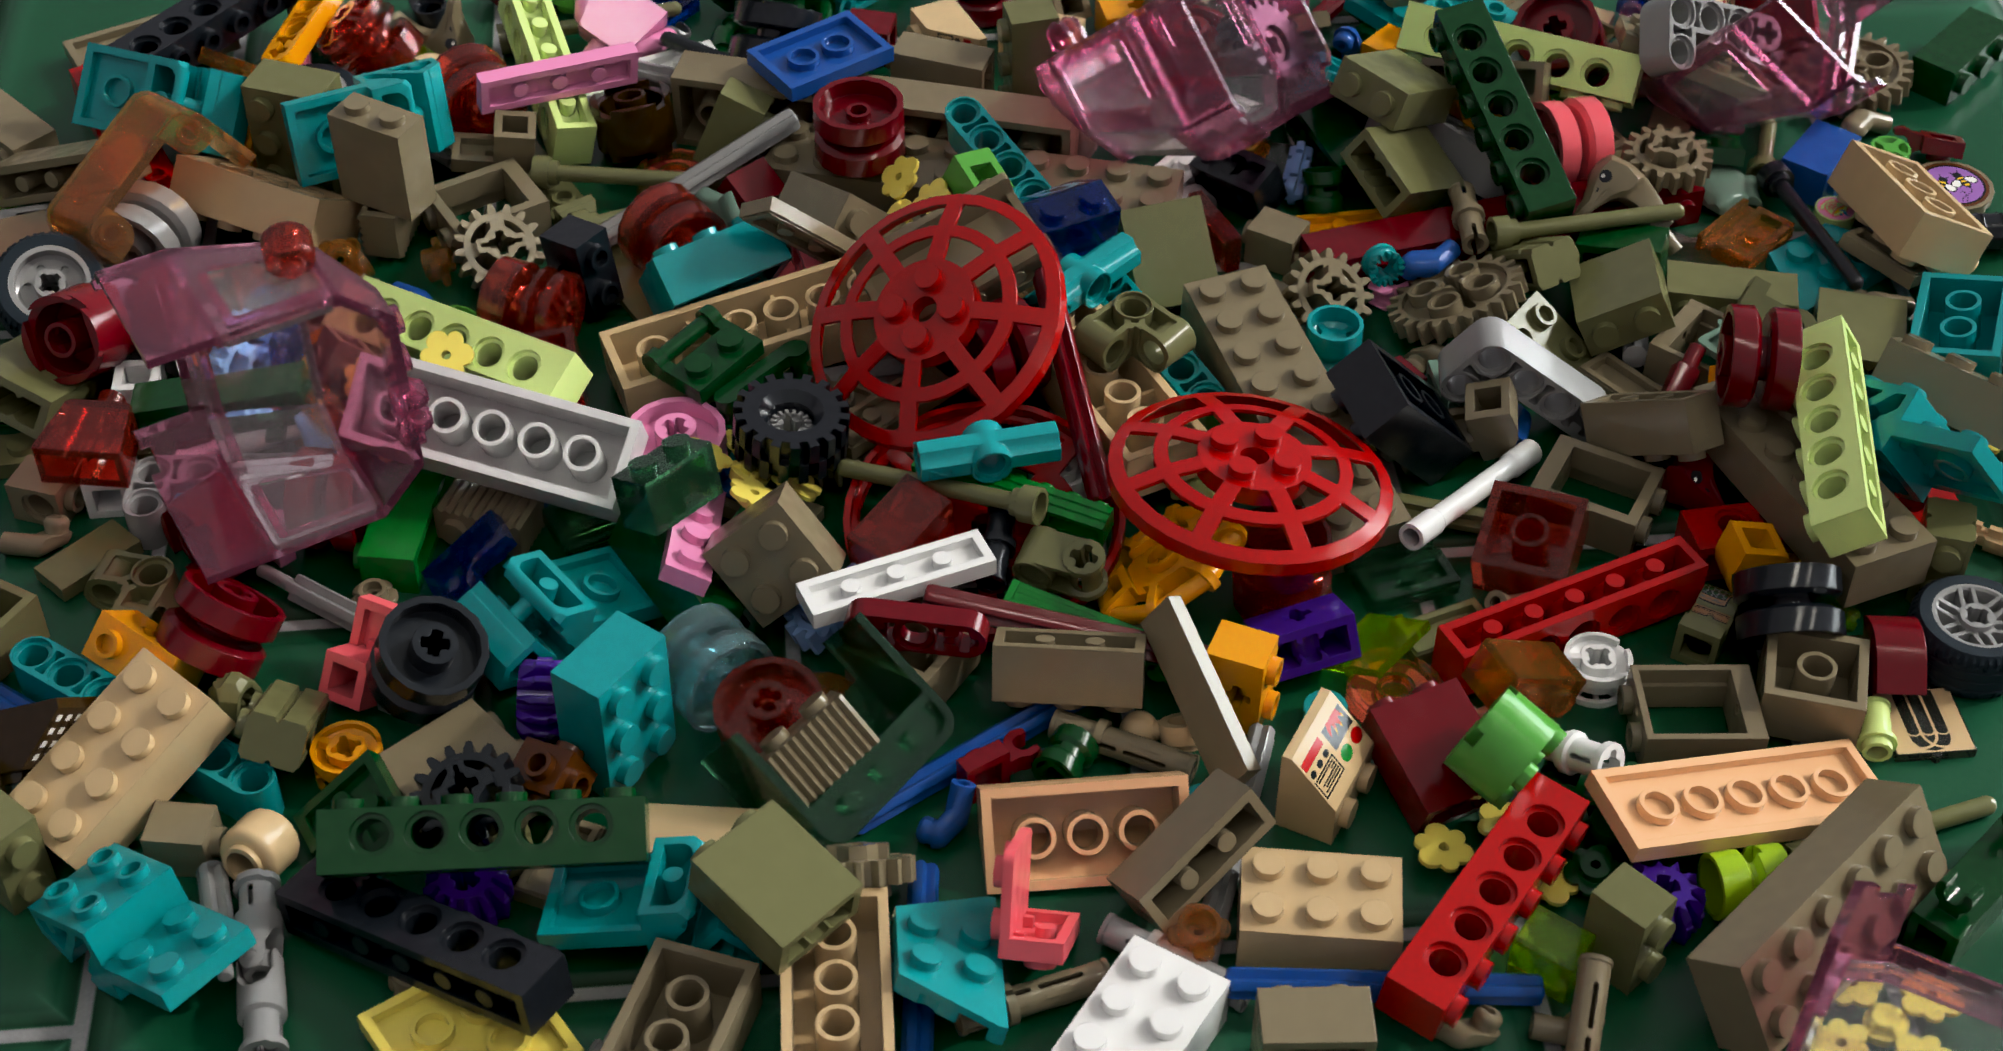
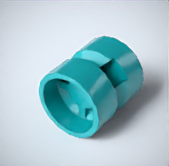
[1305,305,1364,371]

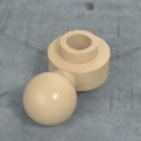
[1119,710,1198,753]

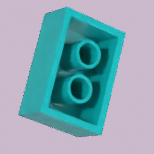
[638,216,792,315]
[1910,272,2003,378]
[550,610,676,796]

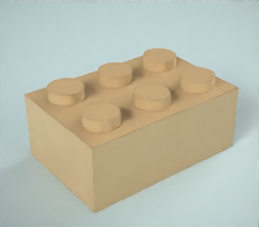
[1235,847,1403,970]

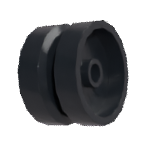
[728,0,823,58]
[1731,562,1847,650]
[366,596,490,725]

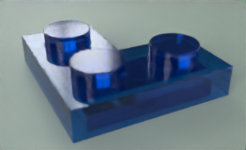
[421,509,517,602]

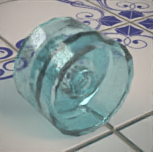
[660,602,774,733]

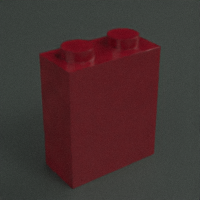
[1361,677,1488,836]

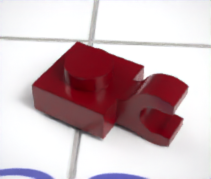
[1892,126,1966,161]
[956,728,1040,804]

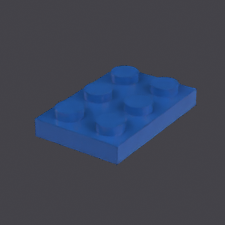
[747,10,894,103]

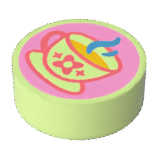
[1813,196,1856,230]

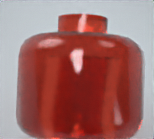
[260,221,316,279]

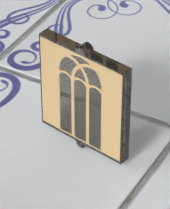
[1868,687,1977,763]

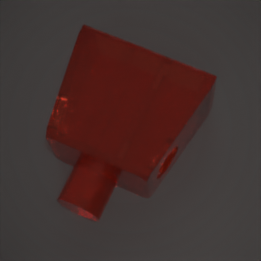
[31,389,140,488]

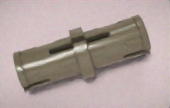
[1448,181,1489,255]

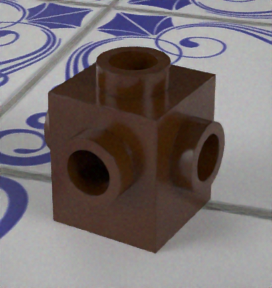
[513,737,598,818]

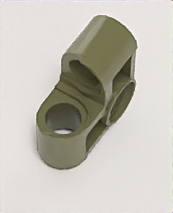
[1073,291,1196,373]
[83,549,180,624]

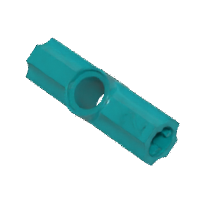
[1023,232,1141,314]
[913,420,1062,483]

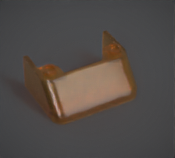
[46,91,257,286]

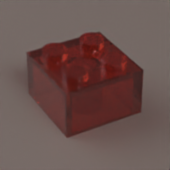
[1471,480,1589,595]

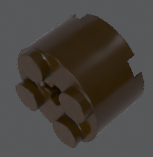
[589,79,678,164]

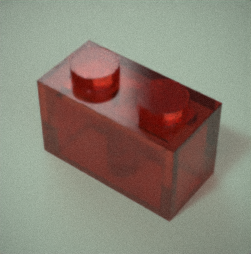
[846,473,955,564]

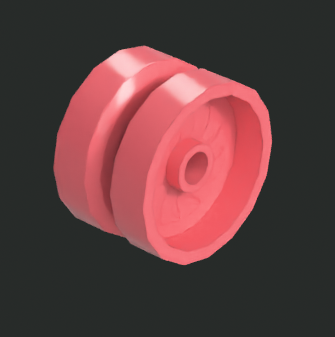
[1530,96,1615,185]

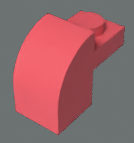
[318,594,398,712]

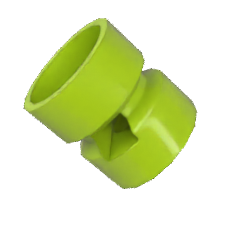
[1698,842,1788,921]

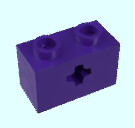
[1243,593,1362,683]

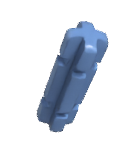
[1283,141,1314,205]

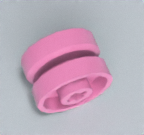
[631,396,728,512]

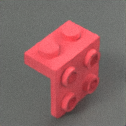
[990,827,1081,970]

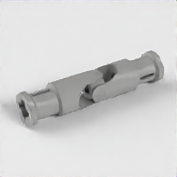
[232,868,290,1051]

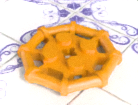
[1094,503,1247,625]

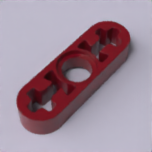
[843,597,990,658]

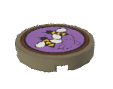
[1922,160,1995,214]

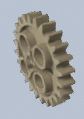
[1782,30,1914,119]
[1386,254,1529,345]

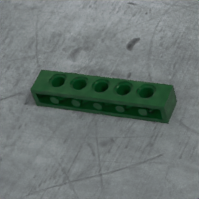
[1429,0,1577,222]
[316,787,650,879]

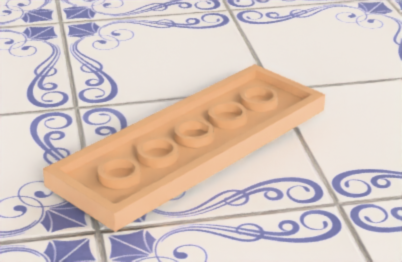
[1584,738,1878,863]

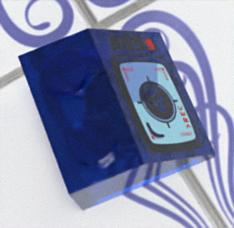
[1019,179,1121,261]

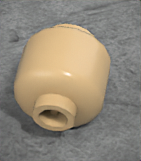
[219,808,300,886]

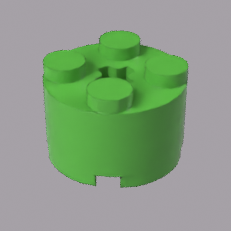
[1443,685,1567,810]

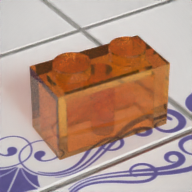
[1461,638,1587,718]

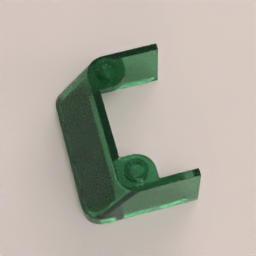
[700,611,954,847]

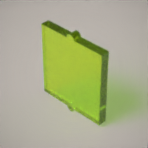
[1324,613,1431,678]

